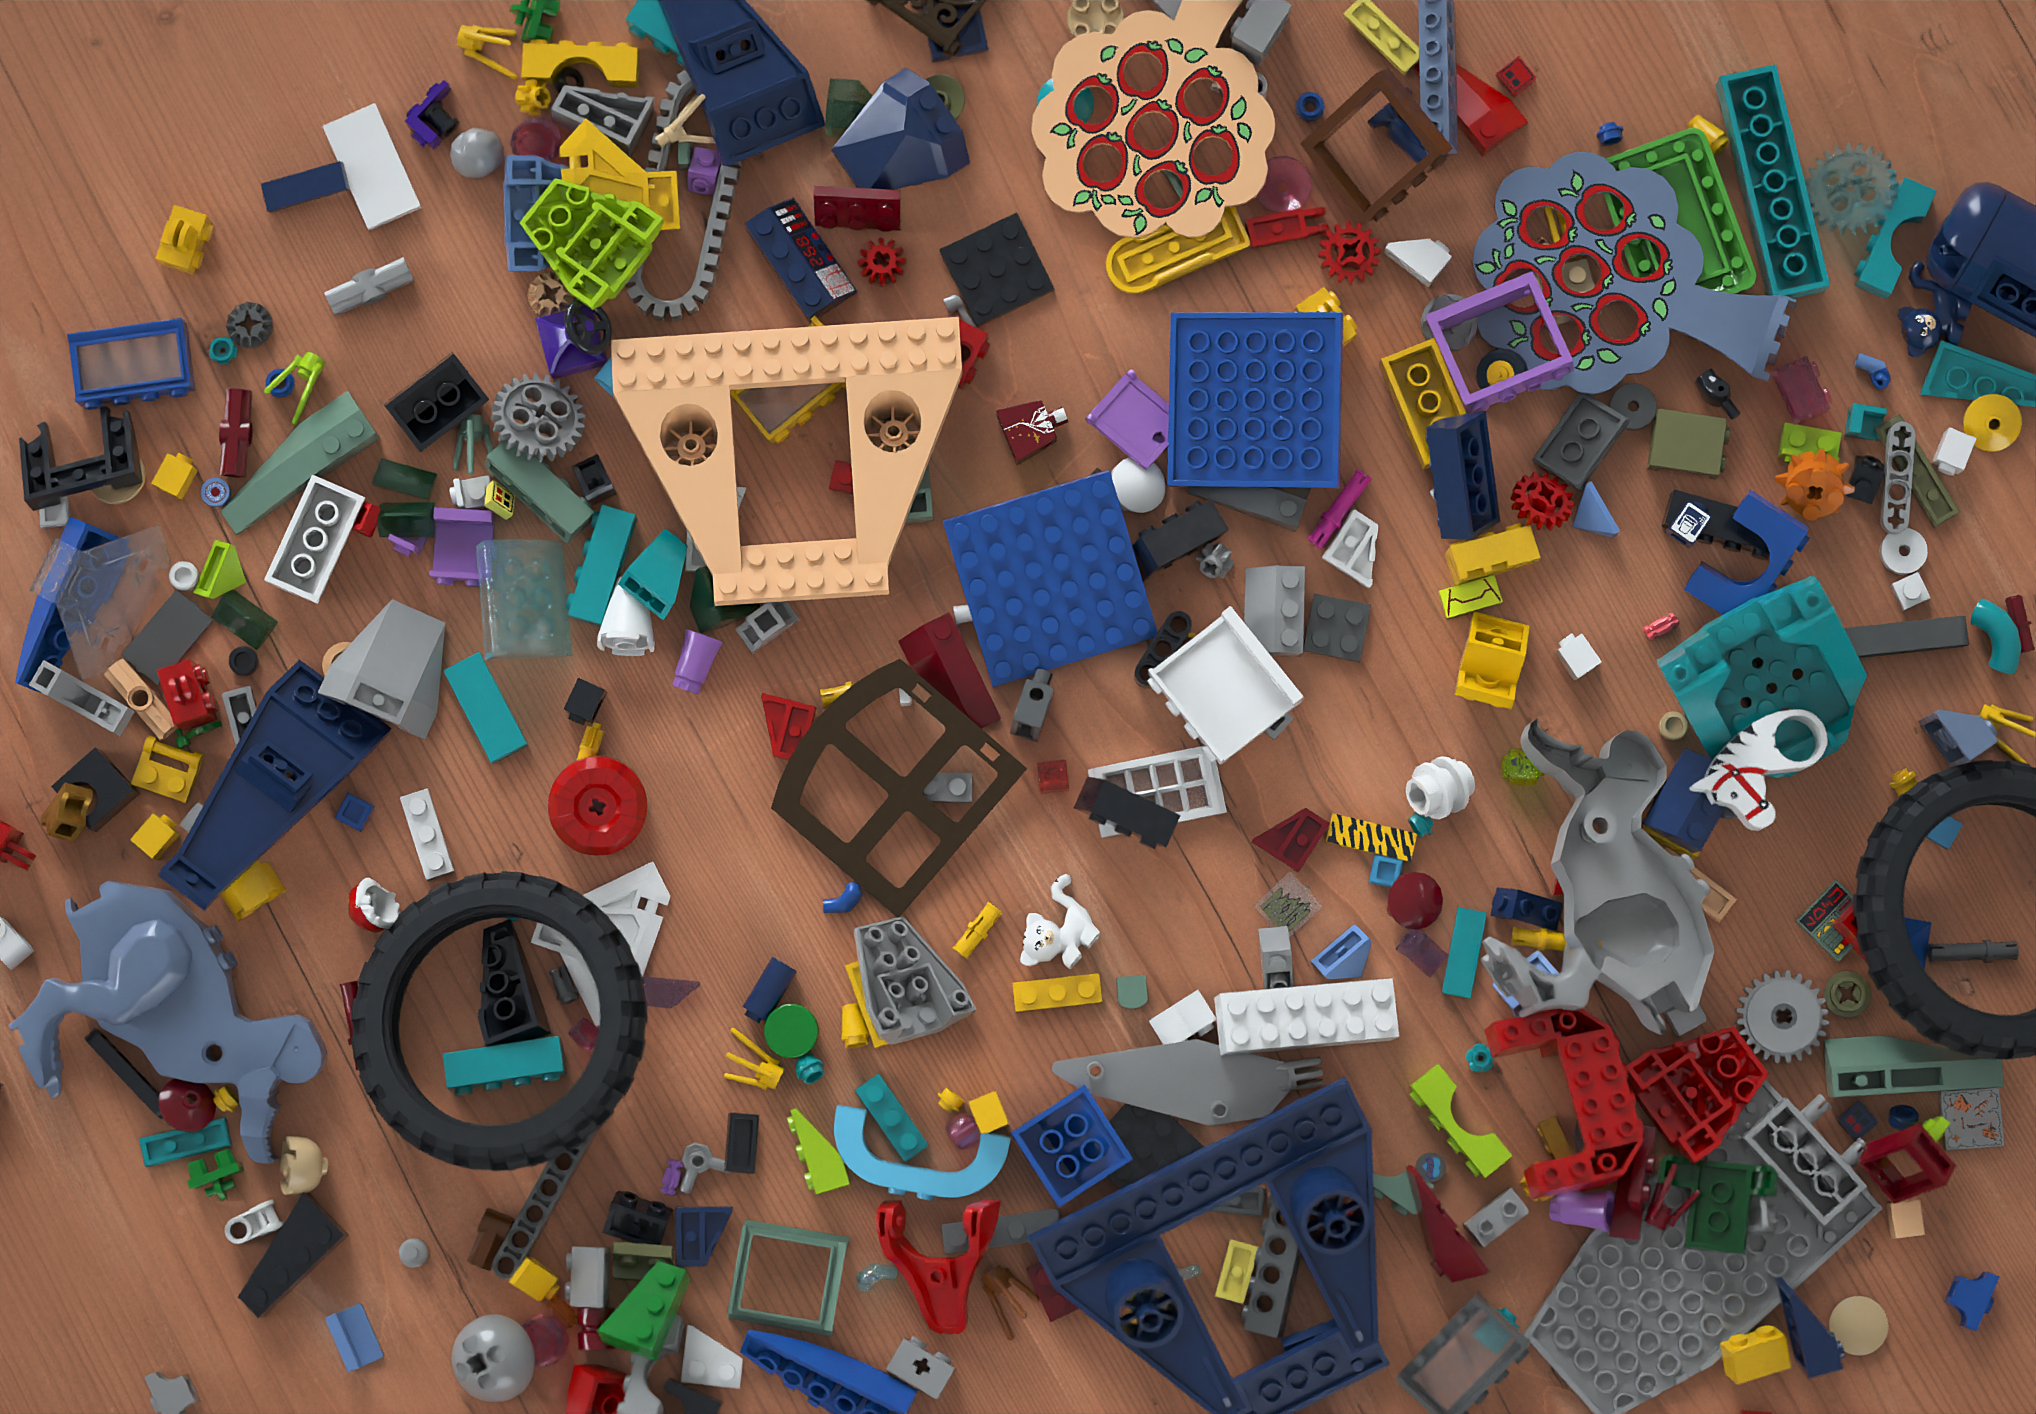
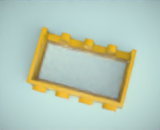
[730,316,847,445]

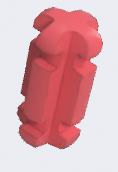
[1643,613,1679,641]

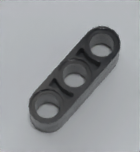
[1134,611,1192,689]

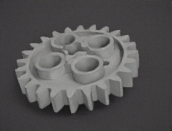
[491,373,585,462]

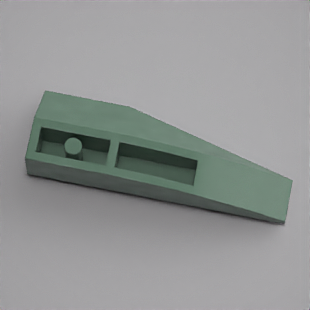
[1823,1036,2004,1098]

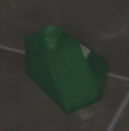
[825,78,873,136]
[690,566,760,633]

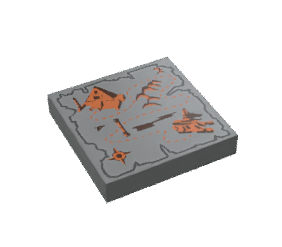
[1939,1087,2005,1150]

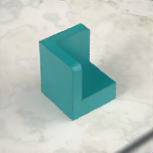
[1844,403,1887,441]

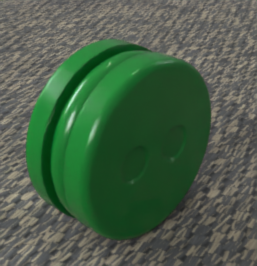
[764,1004,819,1059]

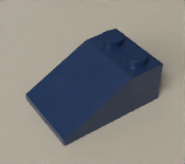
[1776,1277,1845,1378]

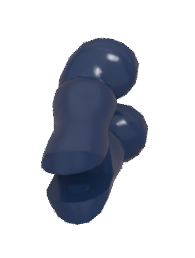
[1367,87,1450,173]

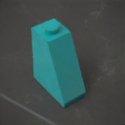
[618,529,688,620]

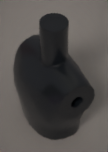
[1695,368,1741,420]

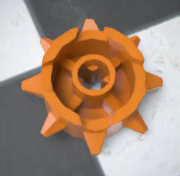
[1775,449,1855,521]

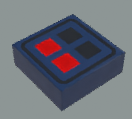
[1836,1100,1879,1142]

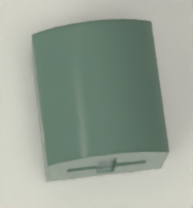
[1116,975,1148,1010]

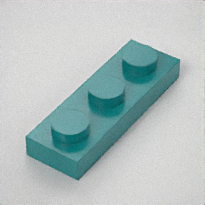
[855,1073,929,1162]

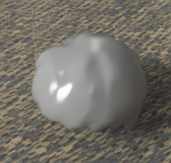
[450,128,504,179]

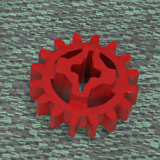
[1318,221,1381,285]
[1510,472,1574,531]

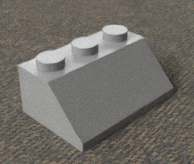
[1244,565,1305,657]

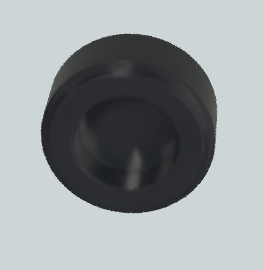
[229,646,259,676]

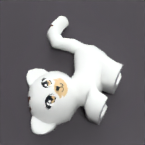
[1020,874,1100,969]

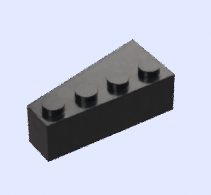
[238,1193,349,1318]

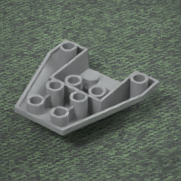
[318,599,445,740]
[854,916,977,1045]

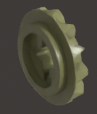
[1823,971,1871,1018]

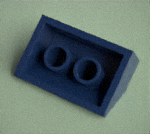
[1642,749,1726,853]

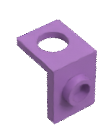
[388,513,433,557]

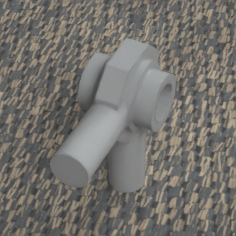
[680,1142,731,1194]

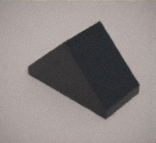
[572,454,617,506]

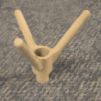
[655,93,715,147]

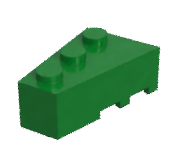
[597,1261,690,1361]

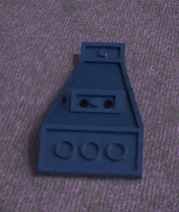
[658,0,826,166]
[158,659,392,911]

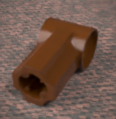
[467,1207,515,1271]

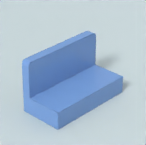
[325,1304,384,1372]

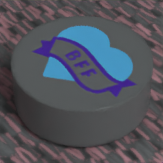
[1416,1153,1446,1182]

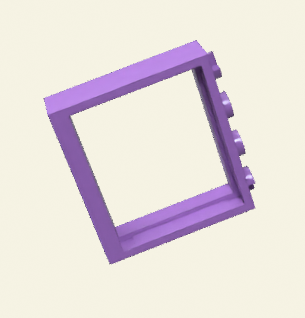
[1425,271,1574,414]

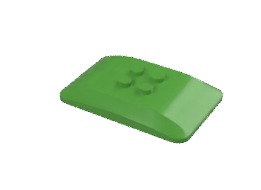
[1603,128,1756,294]

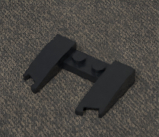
[19,406,143,511]

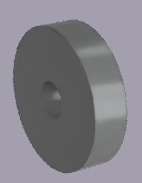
[1609,383,1657,431]

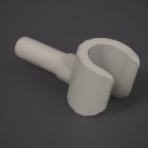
[944,295,976,327]

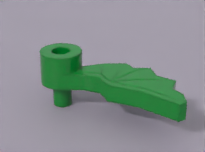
[175,721,223,749]

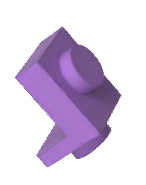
[687,147,722,196]

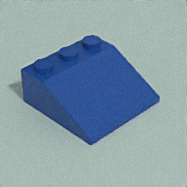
[1010,1085,1133,1208]

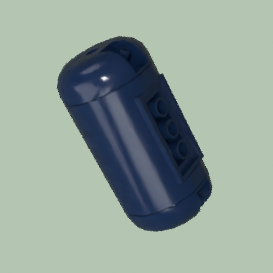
[1926,182,2036,338]

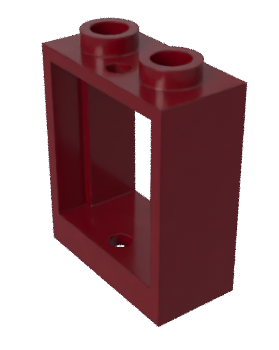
[1858,1123,1956,1204]

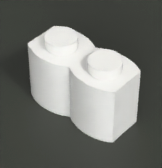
[1149,990,1217,1044]

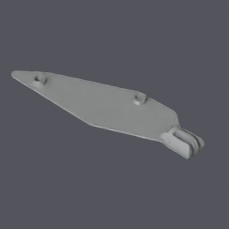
[1052,1039,1325,1126]

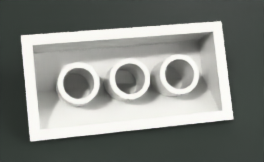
[264,475,366,604]

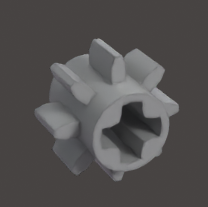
[1196,543,1235,579]

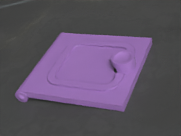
[1085,369,1169,470]

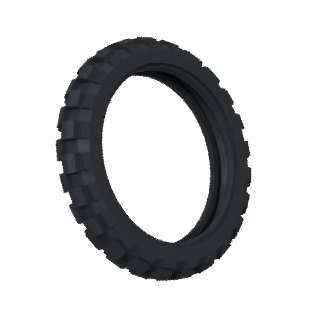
[1853,760,2036,1060]
[351,871,648,1171]

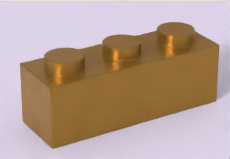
[1536,1116,1574,1159]

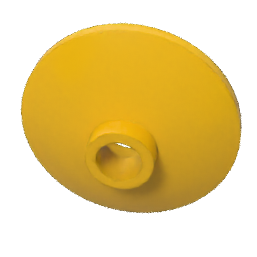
[1963,394,2022,451]

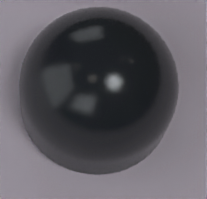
[554,67,584,94]

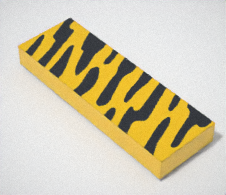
[1325,813,1417,862]

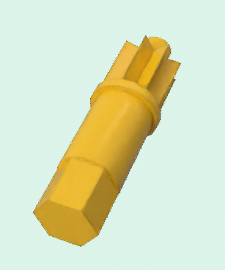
[577,722,605,760]

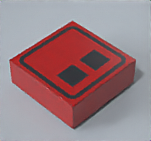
[1496,56,1537,97]

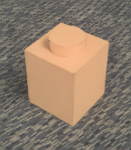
[1885,1198,1925,1239]

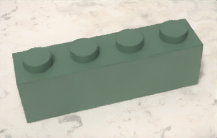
[484,440,594,544]

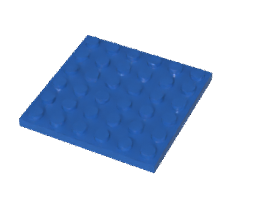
[1167,312,1343,488]
[942,470,1158,687]

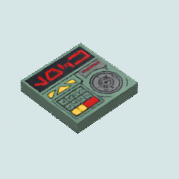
[1795,880,1853,962]

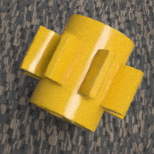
[515,79,551,115]

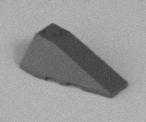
[1187,487,1311,532]

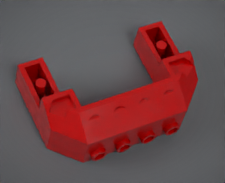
[1484,1008,1644,1200]

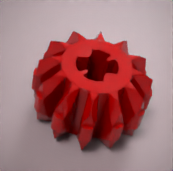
[857,237,906,287]

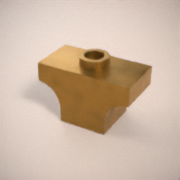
[41,782,92,843]

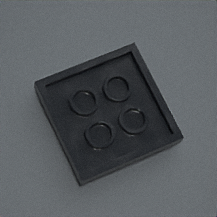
[939,212,1054,327]
[1107,1103,1204,1189]

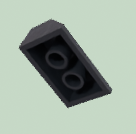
[384,352,489,452]

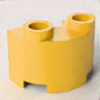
[221,860,287,922]

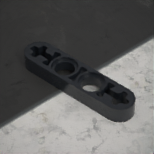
[84,1027,163,1119]

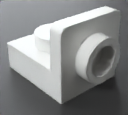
[450,475,491,509]

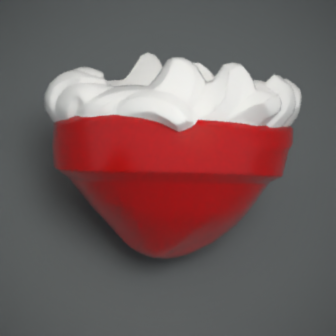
[348,877,400,933]

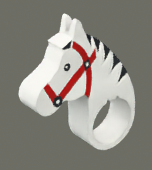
[1689,709,1827,831]

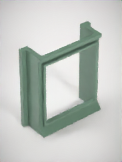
[727,1219,849,1336]

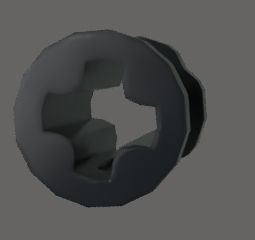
[421,101,460,139]

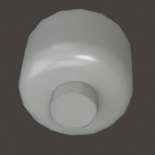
[399,1238,430,1268]

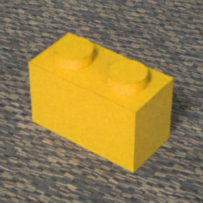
[1720,1326,1791,1385]

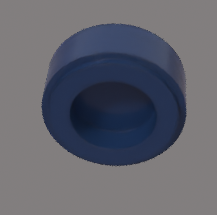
[1888,1105,1919,1130]

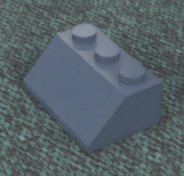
[1918,709,1998,767]

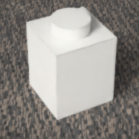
[1931,427,1977,476]
[1555,633,1602,681]

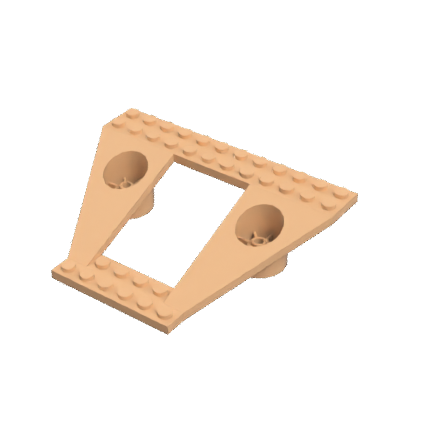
[611,317,962,606]

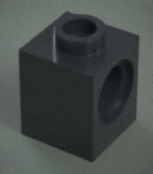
[564,678,607,726]

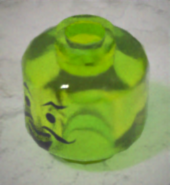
[1501,748,1544,786]

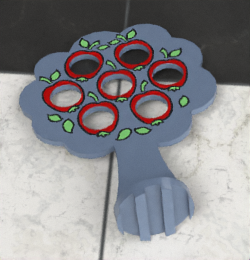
[1473,152,1797,395]

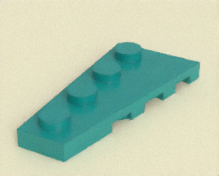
[1919,340,2036,407]

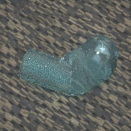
[856,1263,898,1292]

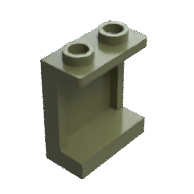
[1646,408,1730,479]

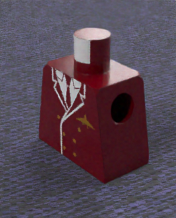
[996,400,1068,465]

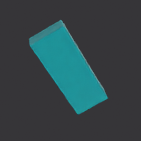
[443,652,529,764]

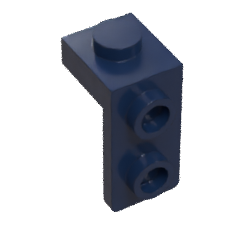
[1490,887,1562,931]

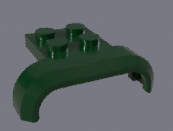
[1658,1154,1779,1255]

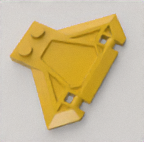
[560,118,681,230]

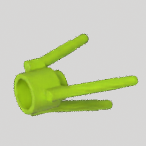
[264,352,326,425]

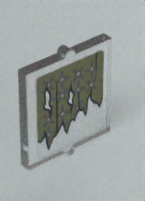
[1253,871,1323,938]

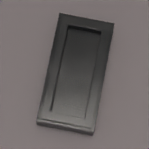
[724,1112,759,1174]

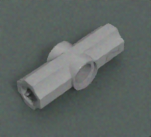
[324,258,414,316]

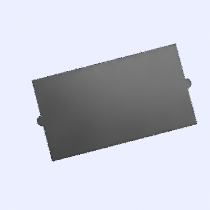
[121,590,214,685]

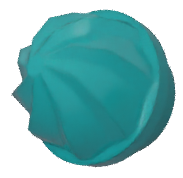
[795,1054,825,1084]

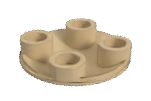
[1067,0,1124,38]
[1828,1296,1888,1355]

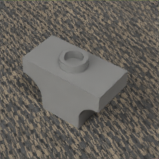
[735,601,799,654]
[144,1371,200,1414]

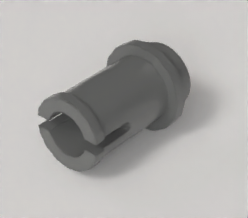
[549,966,578,1005]

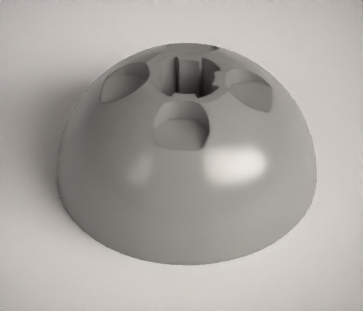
[451,1314,535,1402]

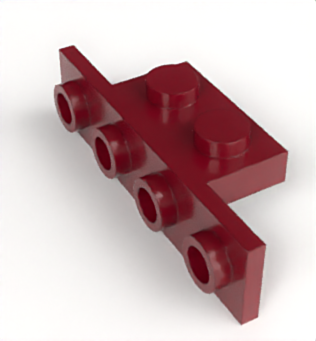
[1609,1126,1657,1241]

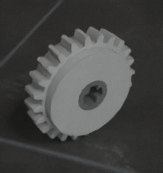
[1735,970,1829,1063]

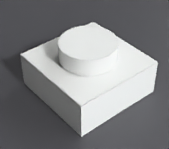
[1890,572,1931,611]

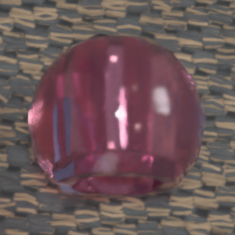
[945,1113,981,1150]

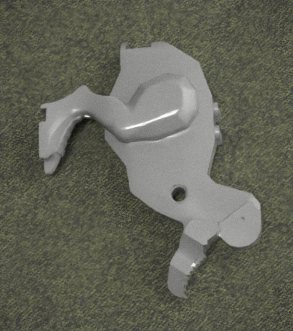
[1481,719,1715,1035]

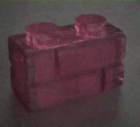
[1772,356,1832,425]

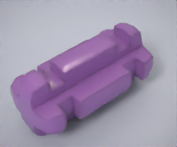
[660,1159,683,1195]

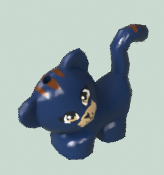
[1898,261,1973,358]

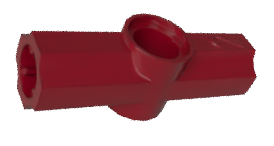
[219,388,253,478]

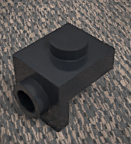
[1845,455,1884,505]

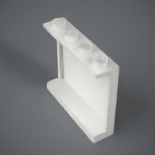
[1147,606,1304,765]

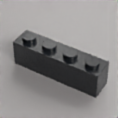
[1661,490,1770,560]

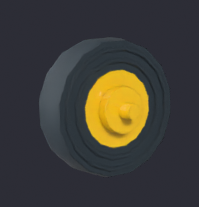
[1476,349,1528,395]

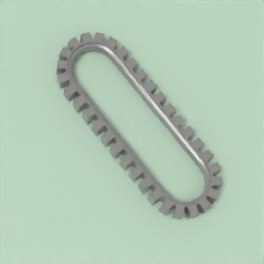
[625,70,743,322]

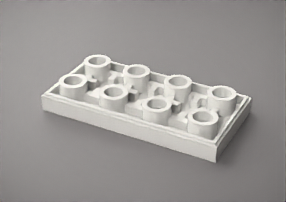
[323,103,422,231]

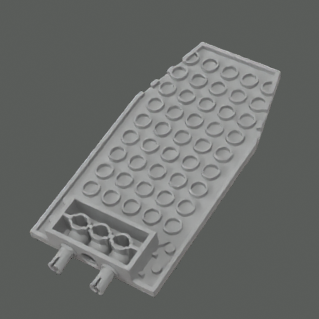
[1523,1079,1883,1414]

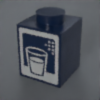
[1665,500,1713,549]

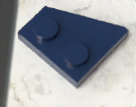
[676,1206,733,1266]

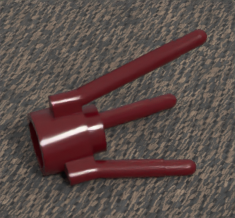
[1643,1164,1701,1231]

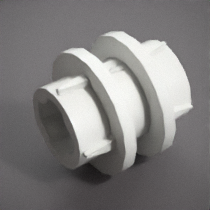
[1406,756,1475,819]

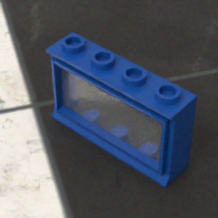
[67,318,195,410]

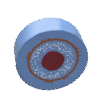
[201,477,231,507]

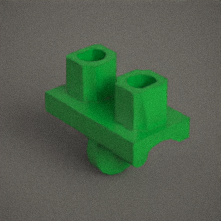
[510,0,561,43]
[187,1149,245,1201]

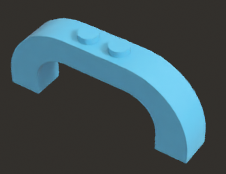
[834,1105,1011,1201]

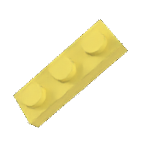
[1343,0,1419,75]

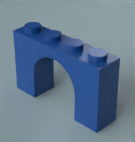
[1684,489,1810,615]

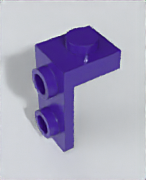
[405,80,452,150]

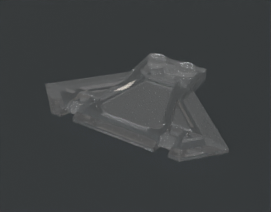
[29,525,171,681]

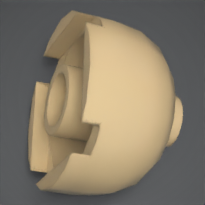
[280,1136,328,1195]

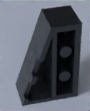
[1074,777,1181,849]

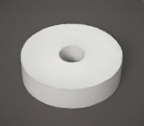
[1879,528,1928,575]

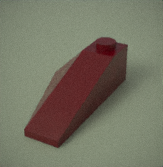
[898,612,1001,729]
[1406,1164,1490,1282]

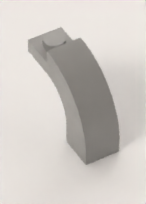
[29,660,135,736]

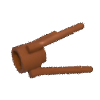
[981,1265,1040,1340]

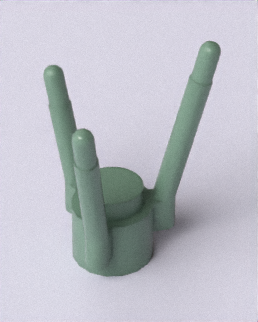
[453,414,494,475]

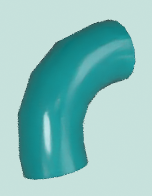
[1971,598,2022,674]

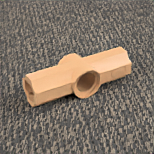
[104,658,178,740]

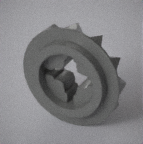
[226,302,273,348]

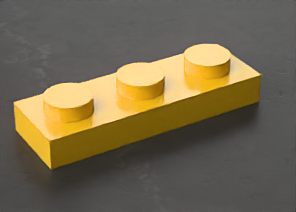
[1012,973,1102,1012]

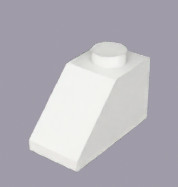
[1384,239,1452,288]

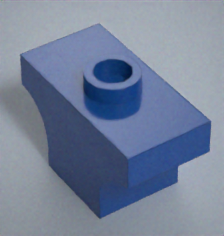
[1944,1272,1999,1331]

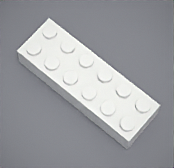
[1214,978,1399,1056]

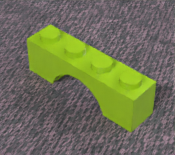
[1409,1064,1512,1178]

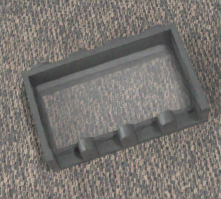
[1396,1291,1530,1414]

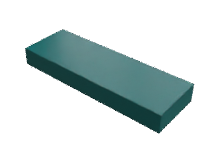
[1441,907,1487,999]
[139,1117,232,1167]

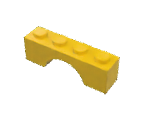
[521,39,640,88]

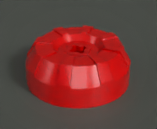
[548,755,647,856]

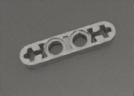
[1880,421,1916,535]

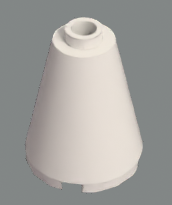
[597,577,655,656]

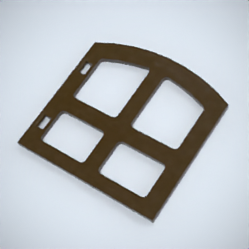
[771,659,1028,918]

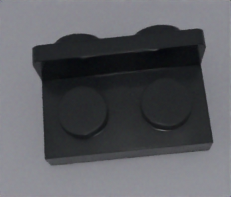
[603,1191,673,1245]

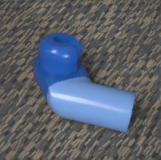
[1854,353,1891,390]

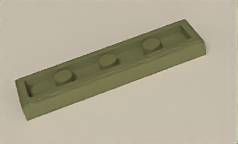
[1874,414,1960,528]

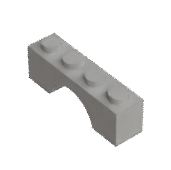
[617,1315,685,1414]

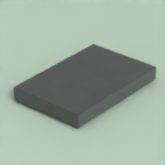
[1532,393,1630,492]

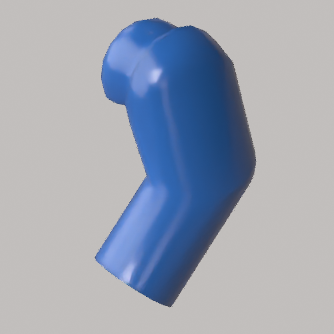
[823,882,862,913]

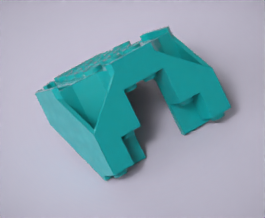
[1656,575,1867,778]

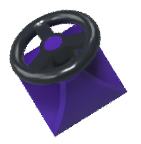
[535,300,612,379]

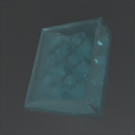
[476,539,572,660]

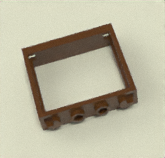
[1300,68,1453,224]

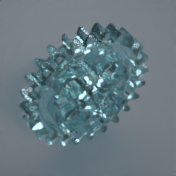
[1805,143,1899,235]

